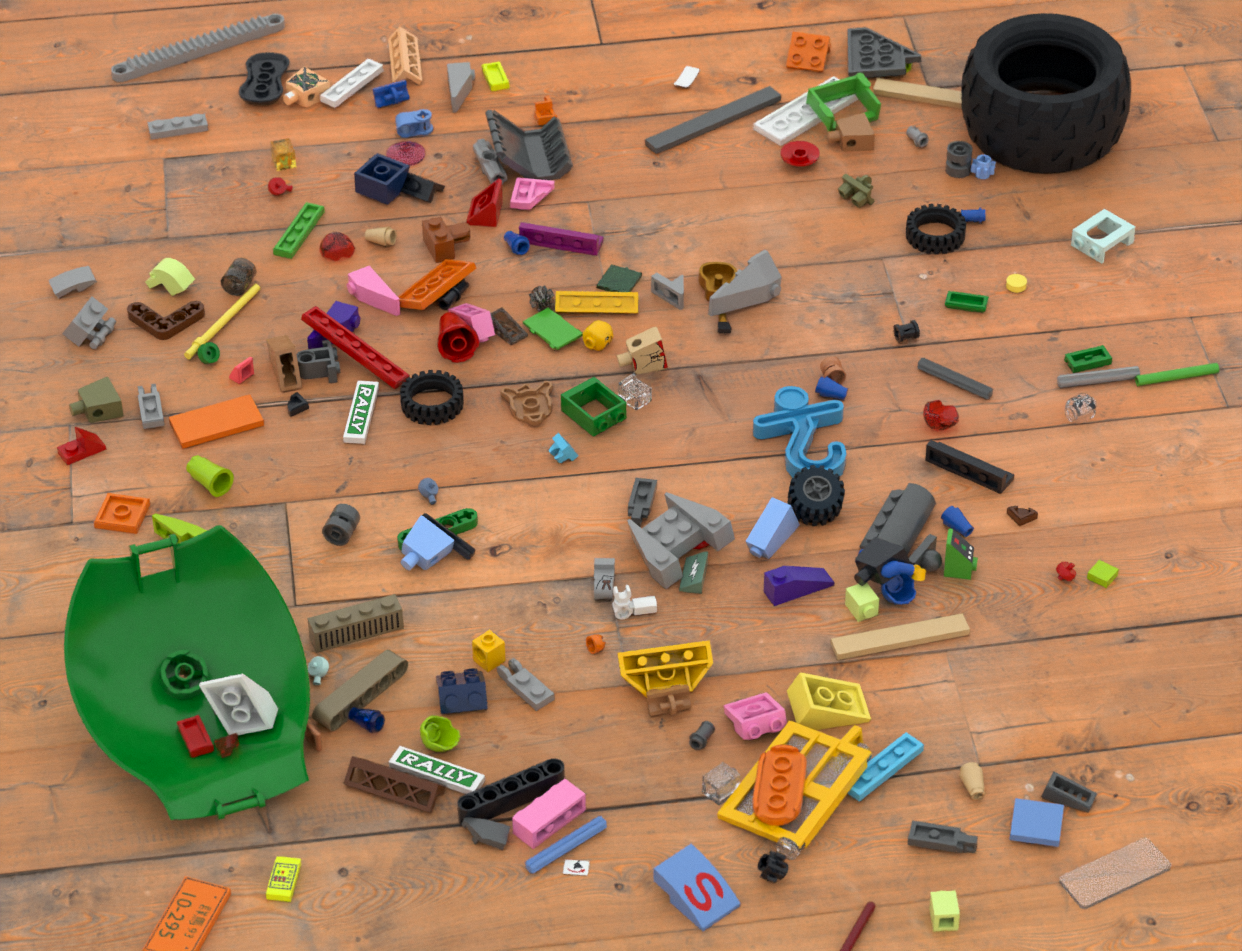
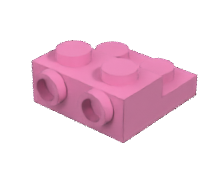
[723,692,787,740]

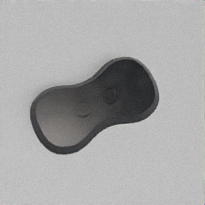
[238,52,290,105]

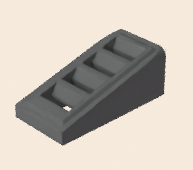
[1041,771,1097,812]

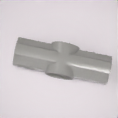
[473,139,507,185]

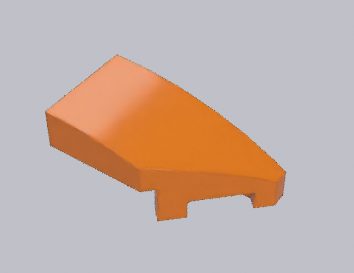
[534,95,557,125]

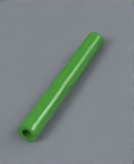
[1135,363,1219,386]

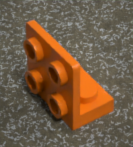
[786,32,831,72]

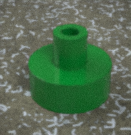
[198,342,220,364]

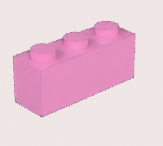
[512,779,586,849]

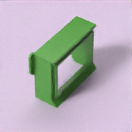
[806,73,881,131]

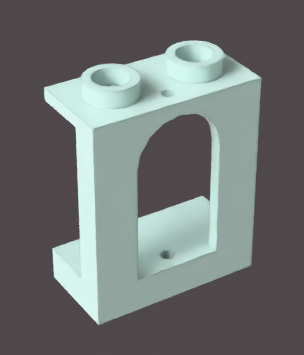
[1071,209,1135,264]

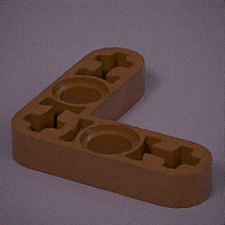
[127,301,205,340]

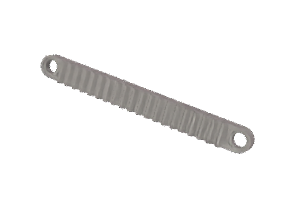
[111,14,285,82]

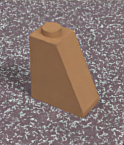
[266,335,302,392]

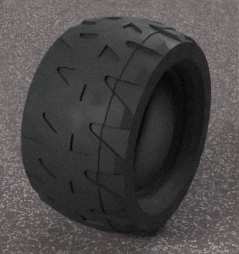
[961,13,1131,174]

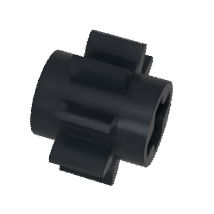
[758,851,789,883]

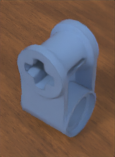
[395,109,433,138]

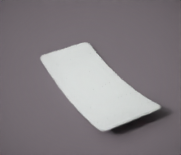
[674,66,700,87]

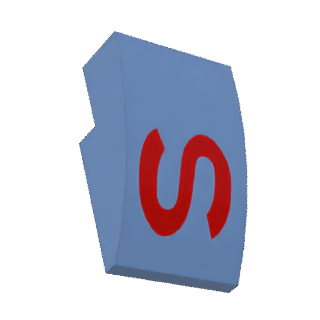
[654,844,740,931]

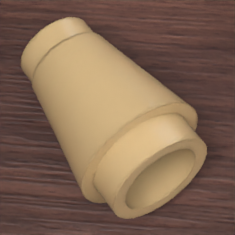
[365,227,397,247]
[959,762,985,800]

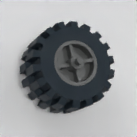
[787,465,845,526]

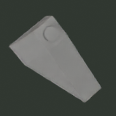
[708,250,782,316]

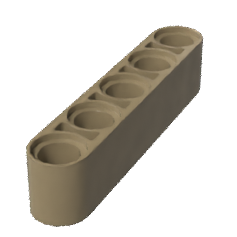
[312,650,408,731]

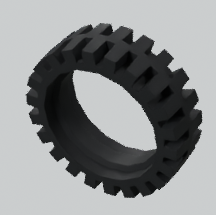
[906,204,966,255]
[400,370,464,425]

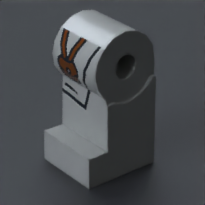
[594,558,615,600]

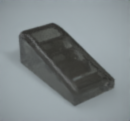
[490,307,528,345]

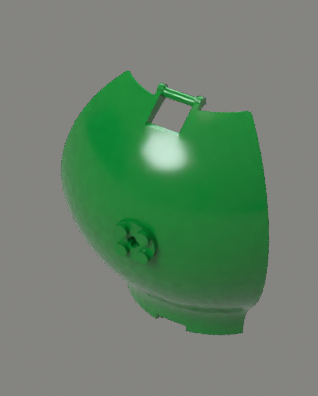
[64,525,310,820]

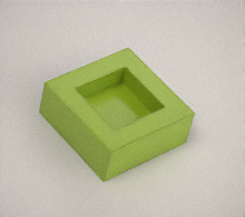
[1087,560,1119,588]

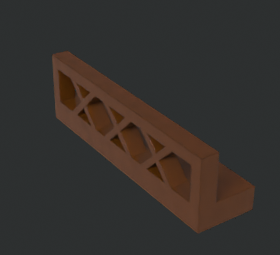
[343,756,446,813]

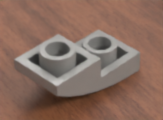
[48,266,97,299]

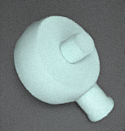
[308,656,329,685]

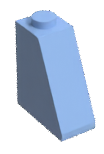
[745,497,800,559]

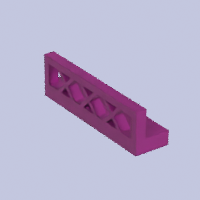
[519,222,604,256]

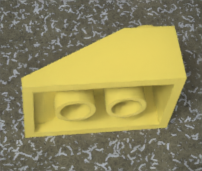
[787,672,871,730]

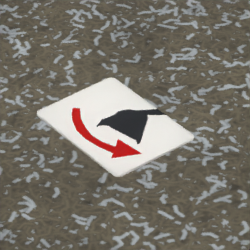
[563,860,589,875]

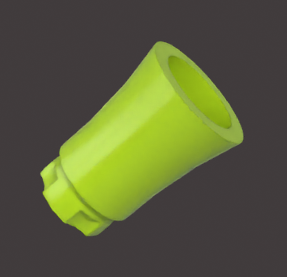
[186,455,234,497]

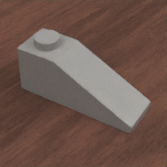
[447,62,475,113]

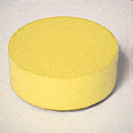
[1006,274,1027,293]

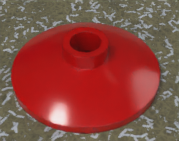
[780,141,820,166]

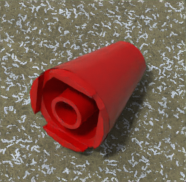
[437,312,479,363]

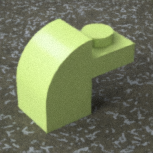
[145,258,195,296]

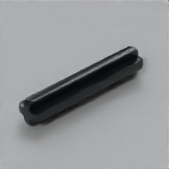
[422,513,476,559]

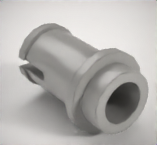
[906,126,929,147]

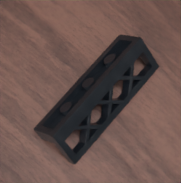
[369,158,445,202]
[925,440,1014,494]

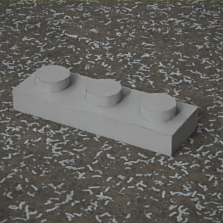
[147,113,208,140]

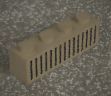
[307,594,404,653]

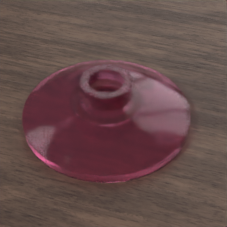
[386,141,425,166]

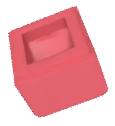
[229,357,254,384]

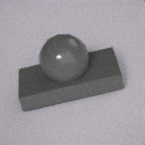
[909,534,942,576]

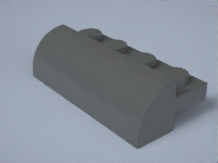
[859,483,936,555]

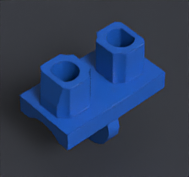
[373,80,410,108]

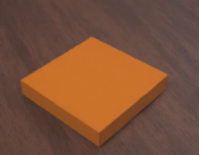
[94,493,150,534]

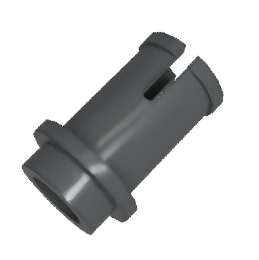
[689,721,715,750]

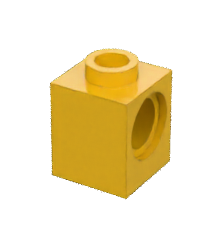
[472,630,506,672]

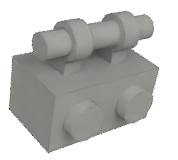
[62,297,116,349]

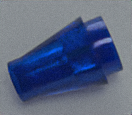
[349,707,385,733]

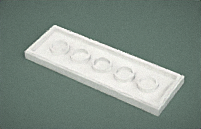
[753,76,858,146]

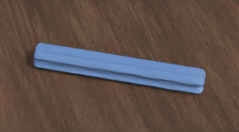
[525,816,607,874]

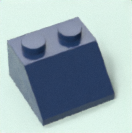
[354,153,410,205]

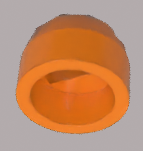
[586,634,606,654]

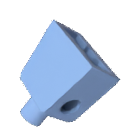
[400,515,454,570]

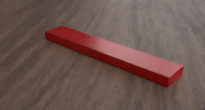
[301,306,410,389]

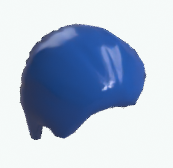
[881,574,916,605]

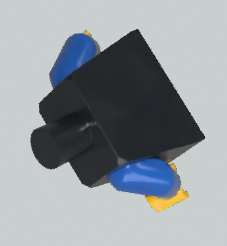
[854,537,926,586]

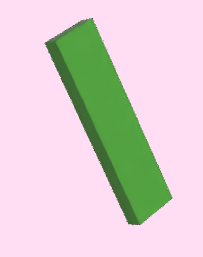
[273,202,325,259]

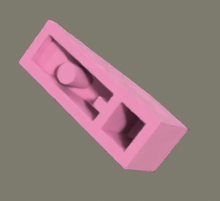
[347,266,400,316]
[448,303,495,342]

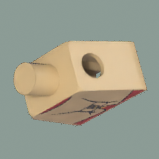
[616,326,668,374]

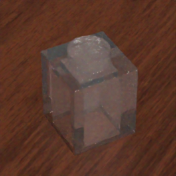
[702,762,740,806]

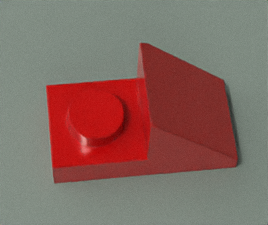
[57,427,106,465]

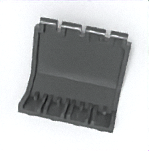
[485,110,573,180]

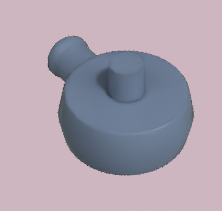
[418,478,438,504]

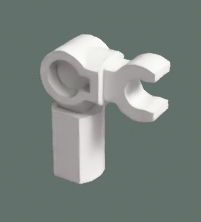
[612,585,657,620]

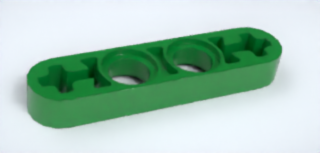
[397,508,478,550]

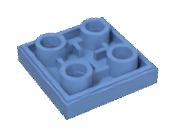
[1010,798,1064,847]

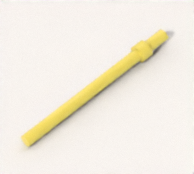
[184,284,260,360]

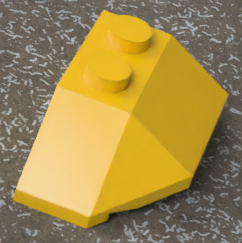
[617,640,713,698]

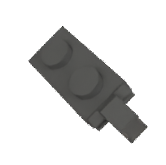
[628,478,657,527]
[908,820,978,853]

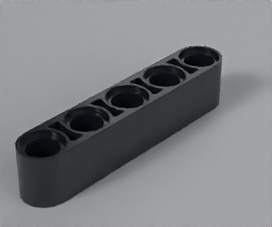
[457,758,565,825]

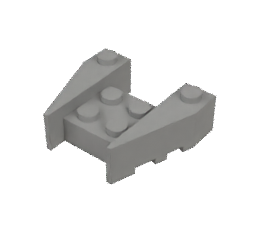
[627,492,735,589]

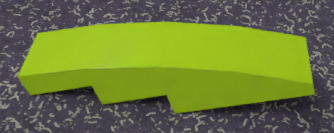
[152,514,207,544]

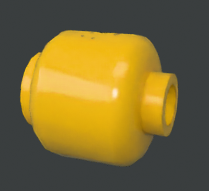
[582,320,613,351]

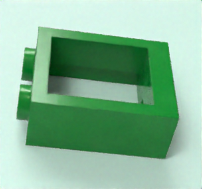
[561,377,627,437]

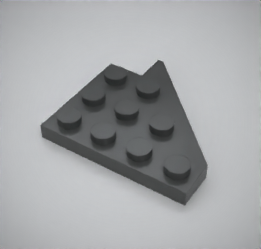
[847,27,922,78]

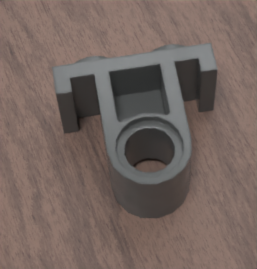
[296,340,341,384]

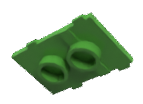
[523,308,583,350]

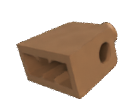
[826,113,875,152]

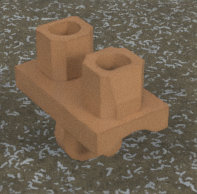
[646,684,691,716]

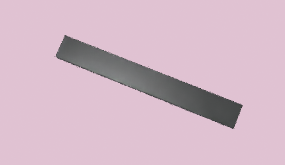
[645,86,781,154]

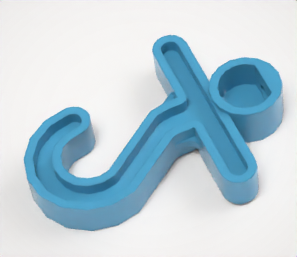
[753,386,846,478]

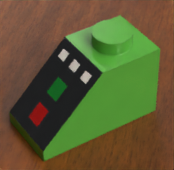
[944,529,978,580]

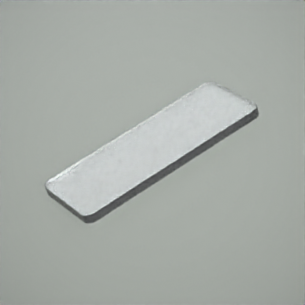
[1059,838,1171,909]

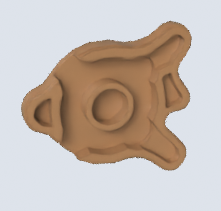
[500,381,553,426]

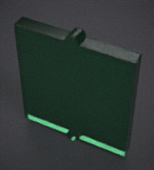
[597,264,642,292]

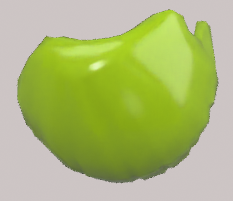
[420,716,460,752]

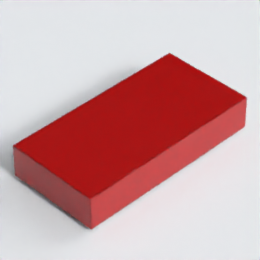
[177,715,214,758]

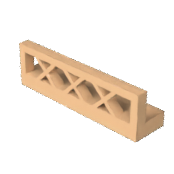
[388,26,422,85]

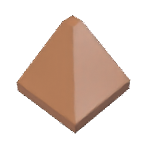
[305,721,322,752]

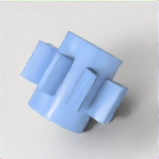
[971,155,996,179]

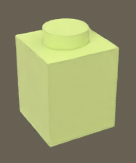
[845,583,879,622]
[929,891,960,932]

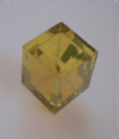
[270,138,296,171]

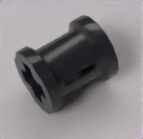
[893,320,920,343]

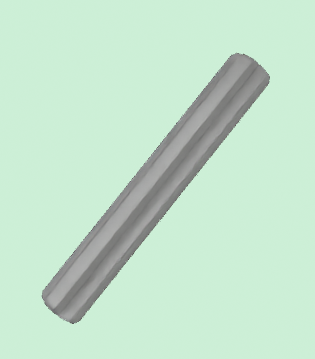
[1057,366,1140,388]

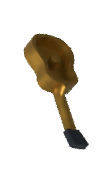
[698,262,737,333]

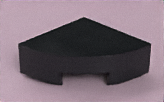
[287,392,309,417]

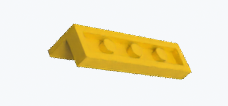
[555,291,639,314]

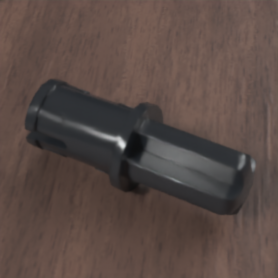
[438,279,469,310]

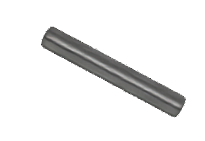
[917,358,993,399]

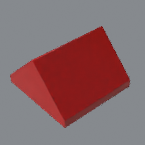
[466,178,503,227]

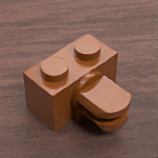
[422,216,471,263]

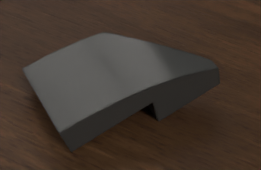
[462,817,510,850]

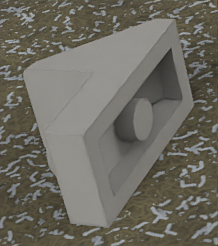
[651,273,684,310]

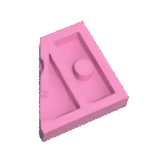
[510,178,555,210]

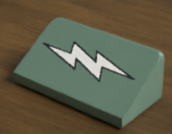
[679,551,708,594]

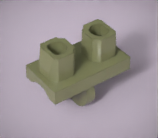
[838,173,875,208]

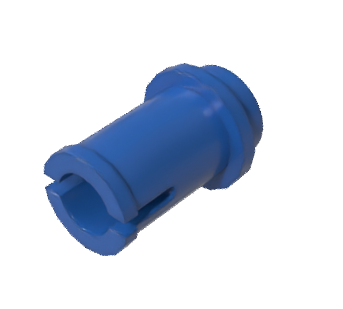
[961,207,986,223]

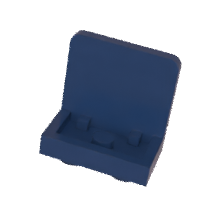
[436,668,488,714]

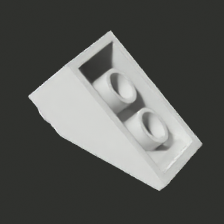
[199,674,278,737]

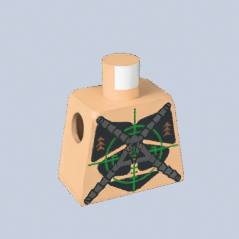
[283,67,330,107]

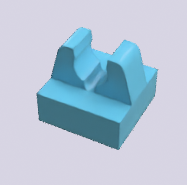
[549,433,579,463]

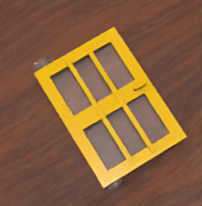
[717,720,872,860]

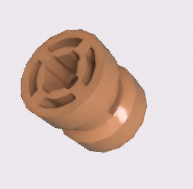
[820,356,846,384]

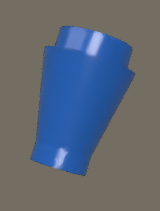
[504,231,530,255]
[815,376,848,400]
[941,506,974,537]

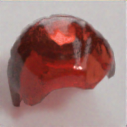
[320,232,355,261]
[923,400,959,431]

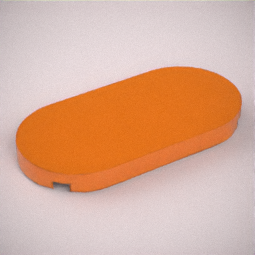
[752,744,807,826]

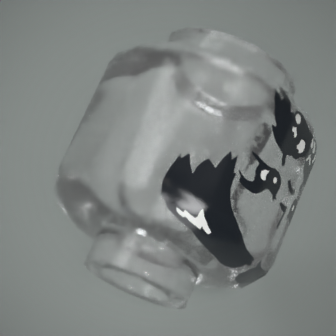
[1064,393,1097,424]

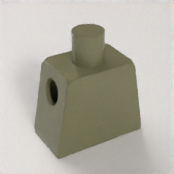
[69,377,124,423]

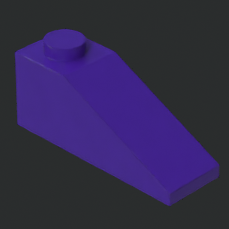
[307,301,361,349]
[764,566,834,606]

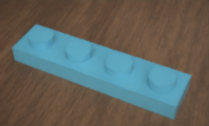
[848,732,924,802]

